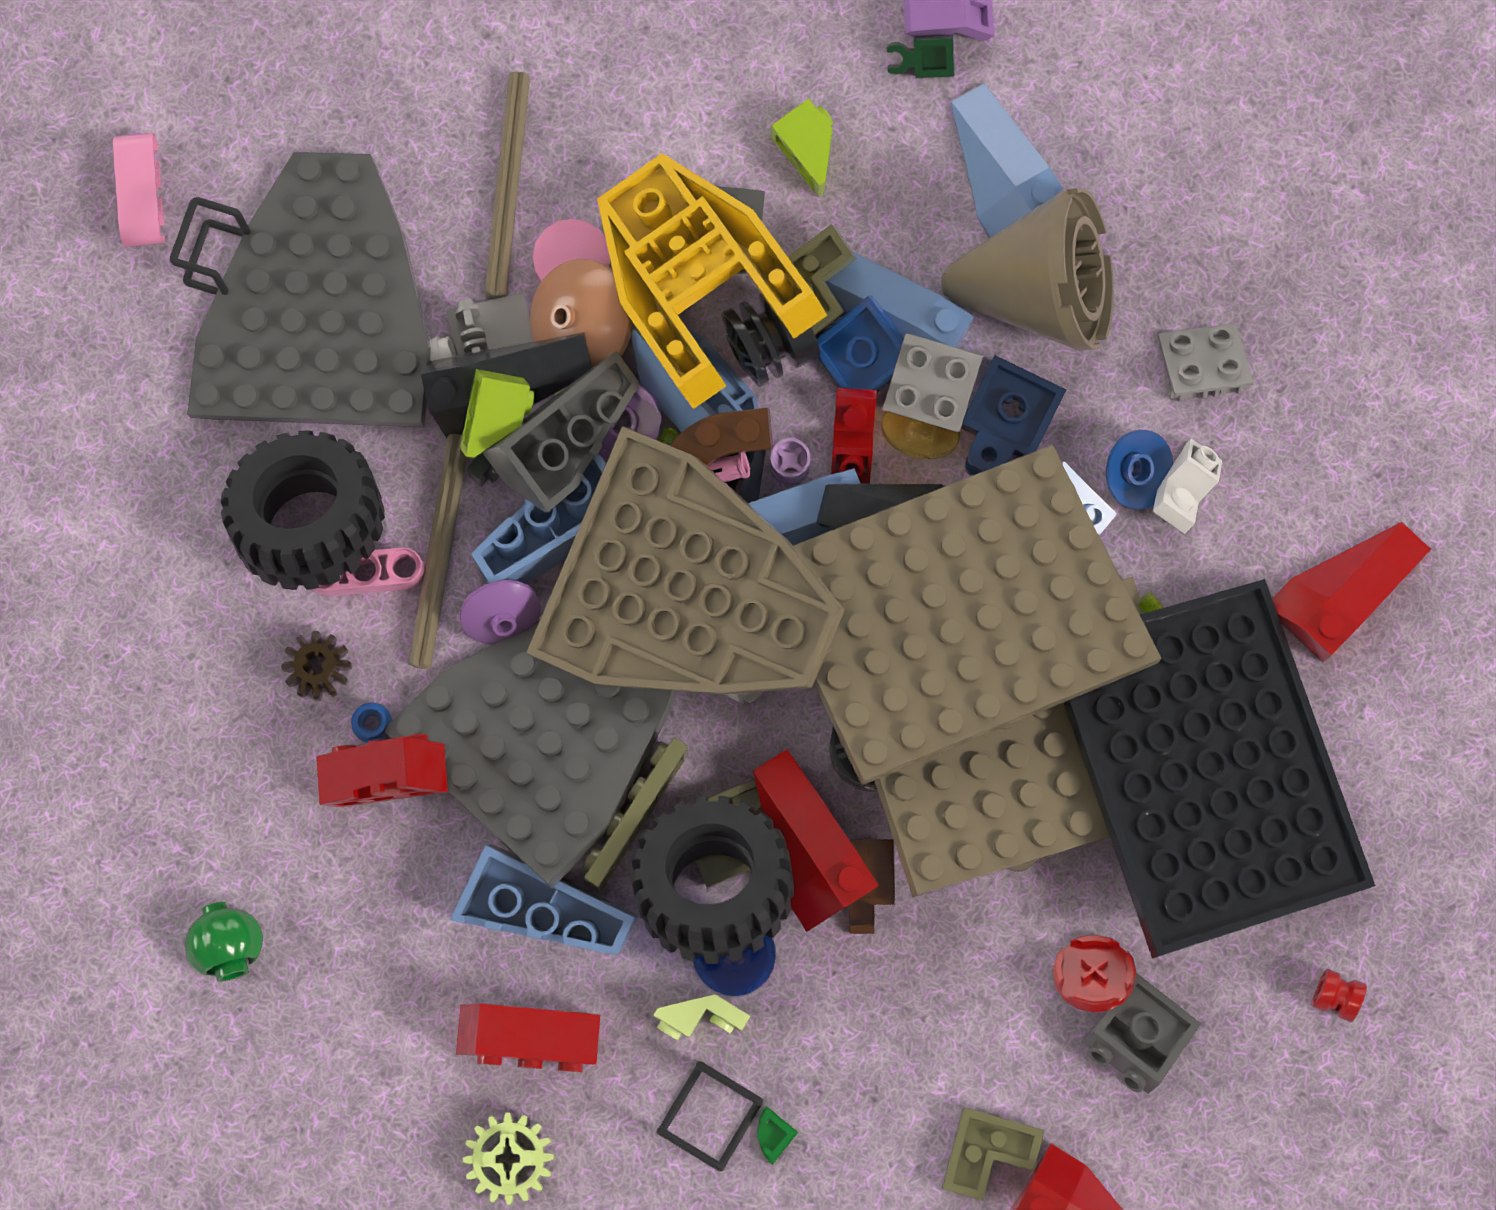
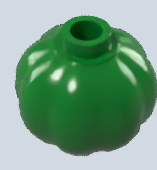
[184,902,263,982]

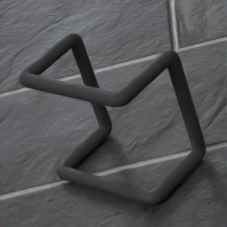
[170,197,250,295]
[657,1061,763,1172]

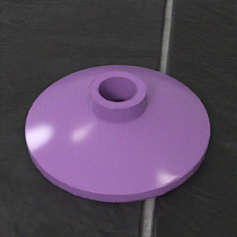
[460,580,541,644]

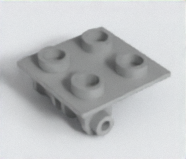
[447,292,533,356]
[1158,323,1254,402]
[883,333,983,432]

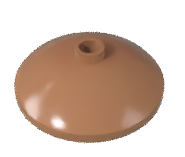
[530,259,633,367]

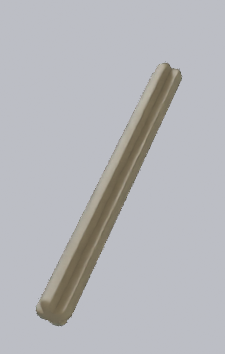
[485,71,530,299]
[409,434,467,669]

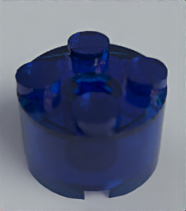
[693,935,776,998]

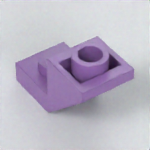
[904,0,995,41]

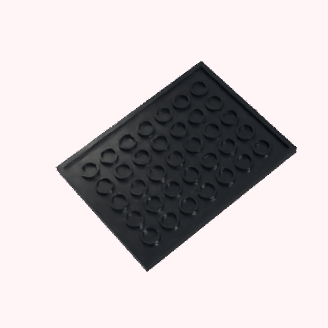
[1063,579,1376,959]

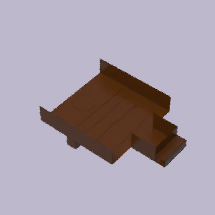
[849,839,895,934]

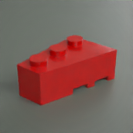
[316,734,448,807]

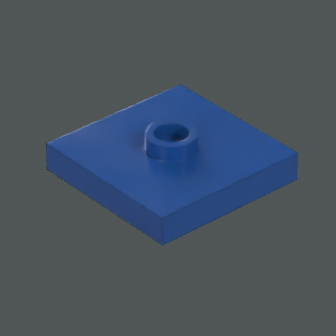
[816,295,904,392]

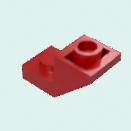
[831,388,877,483]

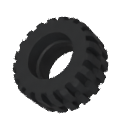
[220,430,385,590]
[630,796,794,964]

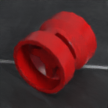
[1312,969,1367,1022]

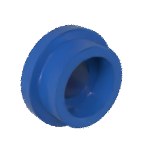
[351,702,392,743]

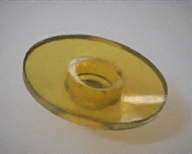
[881,411,960,459]

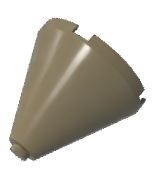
[941,188,1114,351]

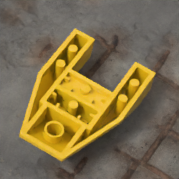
[597,153,827,409]

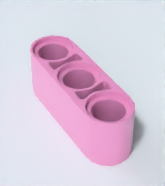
[113,133,165,247]
[313,547,425,596]

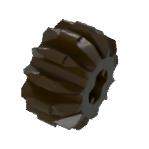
[281,631,352,701]

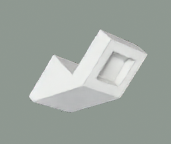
[1153,439,1222,534]

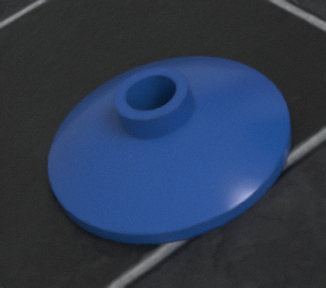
[1106,429,1173,510]

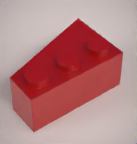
[456,1003,601,1073]

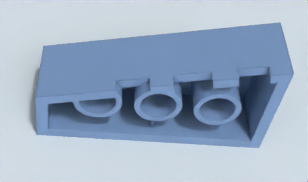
[471,453,606,584]
[450,844,639,955]

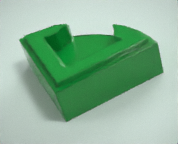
[757,1106,799,1165]

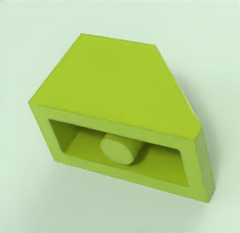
[771,98,834,197]
[460,369,534,458]

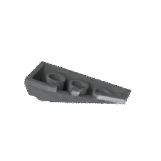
[482,351,640,513]

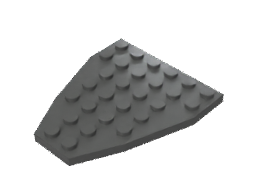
[187,152,431,428]
[384,620,677,888]

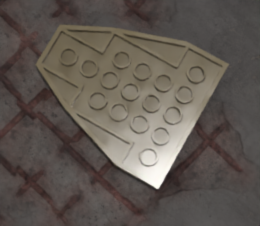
[526,426,845,695]

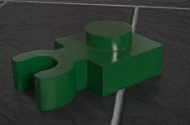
[887,35,955,78]

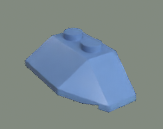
[631,328,759,433]

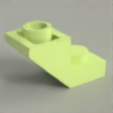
[653,994,751,1041]

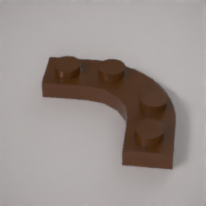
[670,408,773,467]

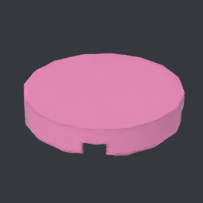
[532,219,611,282]

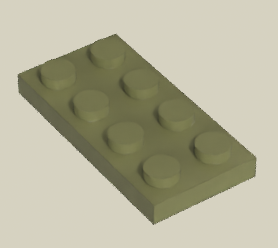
[582,737,688,893]

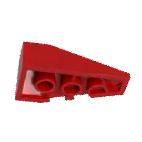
[1272,522,1431,663]
[752,749,879,932]
[1011,1143,1123,1210]

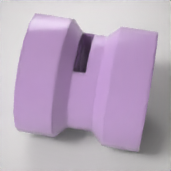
[770,438,810,485]

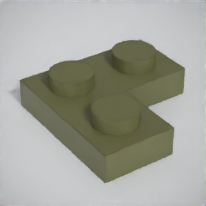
[788,224,857,336]
[941,1107,1045,1200]

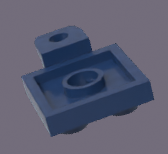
[961,355,1067,476]

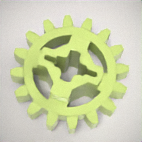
[463,1113,555,1205]

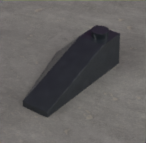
[420,332,593,439]
[816,484,945,530]

